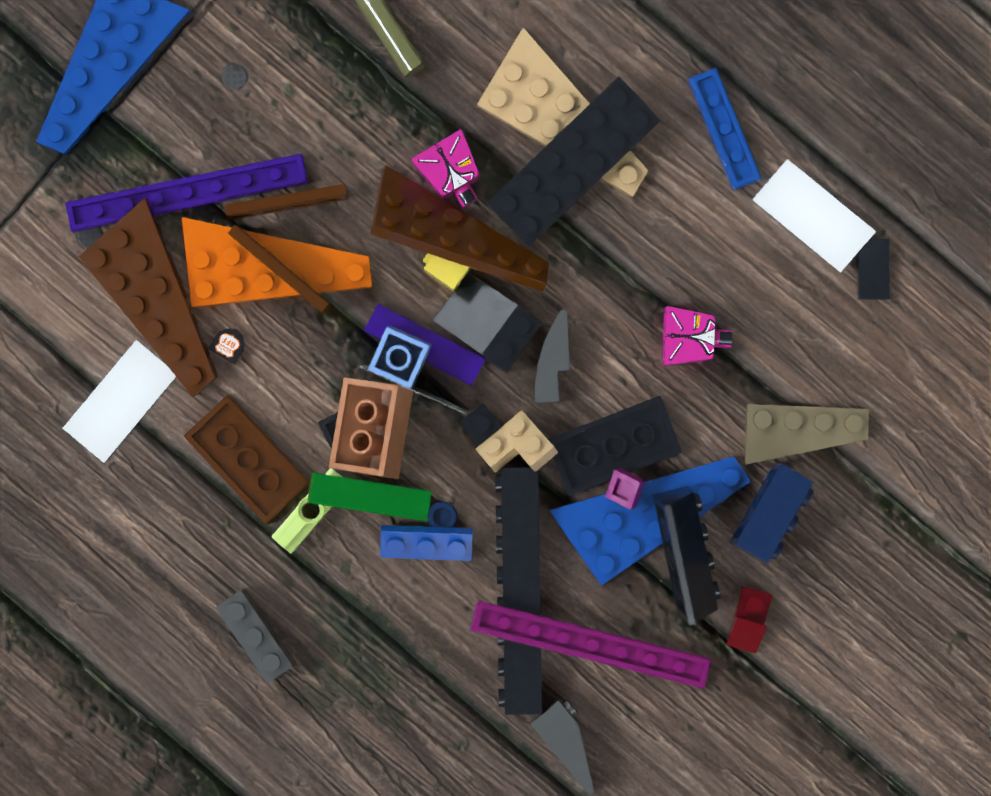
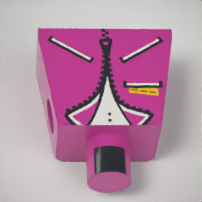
[411,129,480,208]
[662,306,732,366]

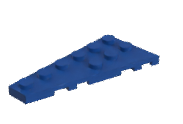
[36,0,191,155]
[549,456,751,586]

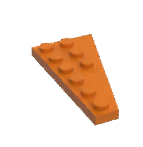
[182,217,373,308]

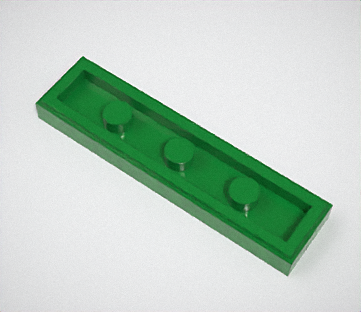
[307,472,432,521]

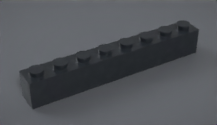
[495,468,542,715]

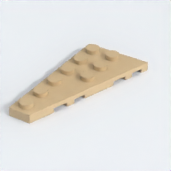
[477,28,648,198]

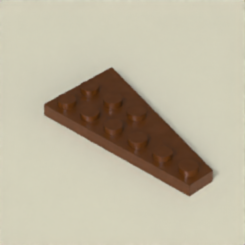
[370,165,549,291]
[79,198,218,397]

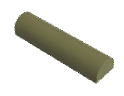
[355,0,426,78]

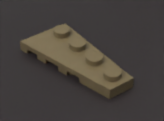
[744,404,869,465]

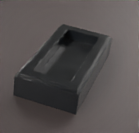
[857,239,889,300]

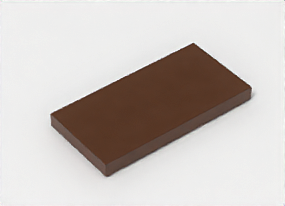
[184,395,310,525]

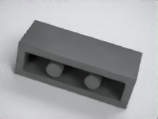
[215,588,296,684]

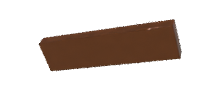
[225,184,349,220]
[228,225,331,314]

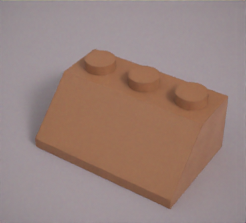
[329,377,413,479]

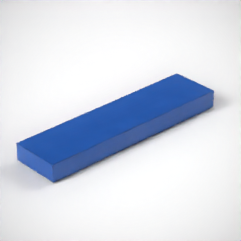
[687,68,762,191]

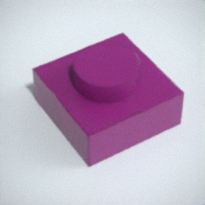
[605,468,646,510]

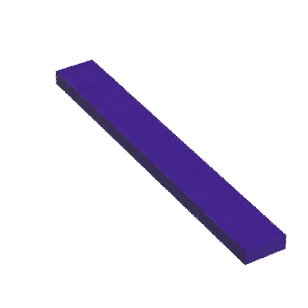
[65,153,309,233]

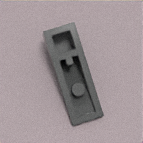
[530,698,594,796]

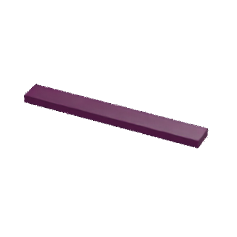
[469,600,712,689]

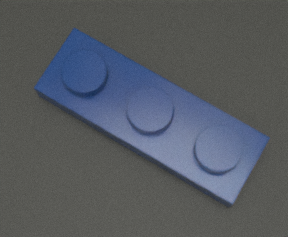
[380,525,473,561]

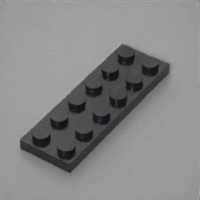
[487,76,661,247]

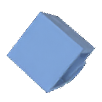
[368,326,432,388]

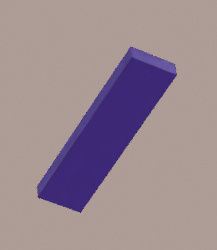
[364,304,486,386]

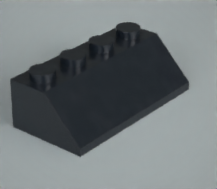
[652,486,721,625]

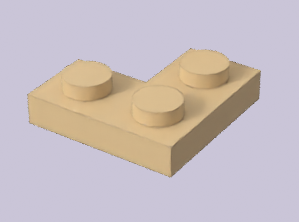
[475,410,558,473]

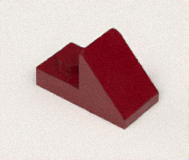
[726,586,773,653]

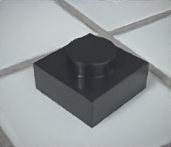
[459,403,502,445]

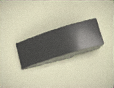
[534,309,570,404]

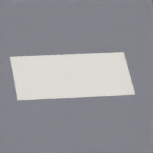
[752,159,876,272]
[63,340,176,463]

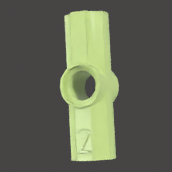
[271,468,342,554]

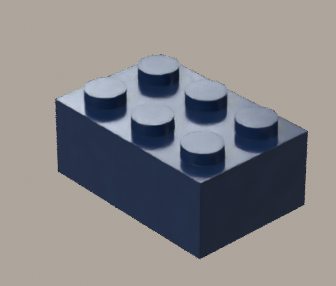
[729,463,814,563]

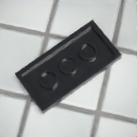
[548,396,682,496]

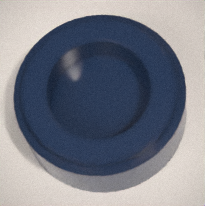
[427,502,458,528]

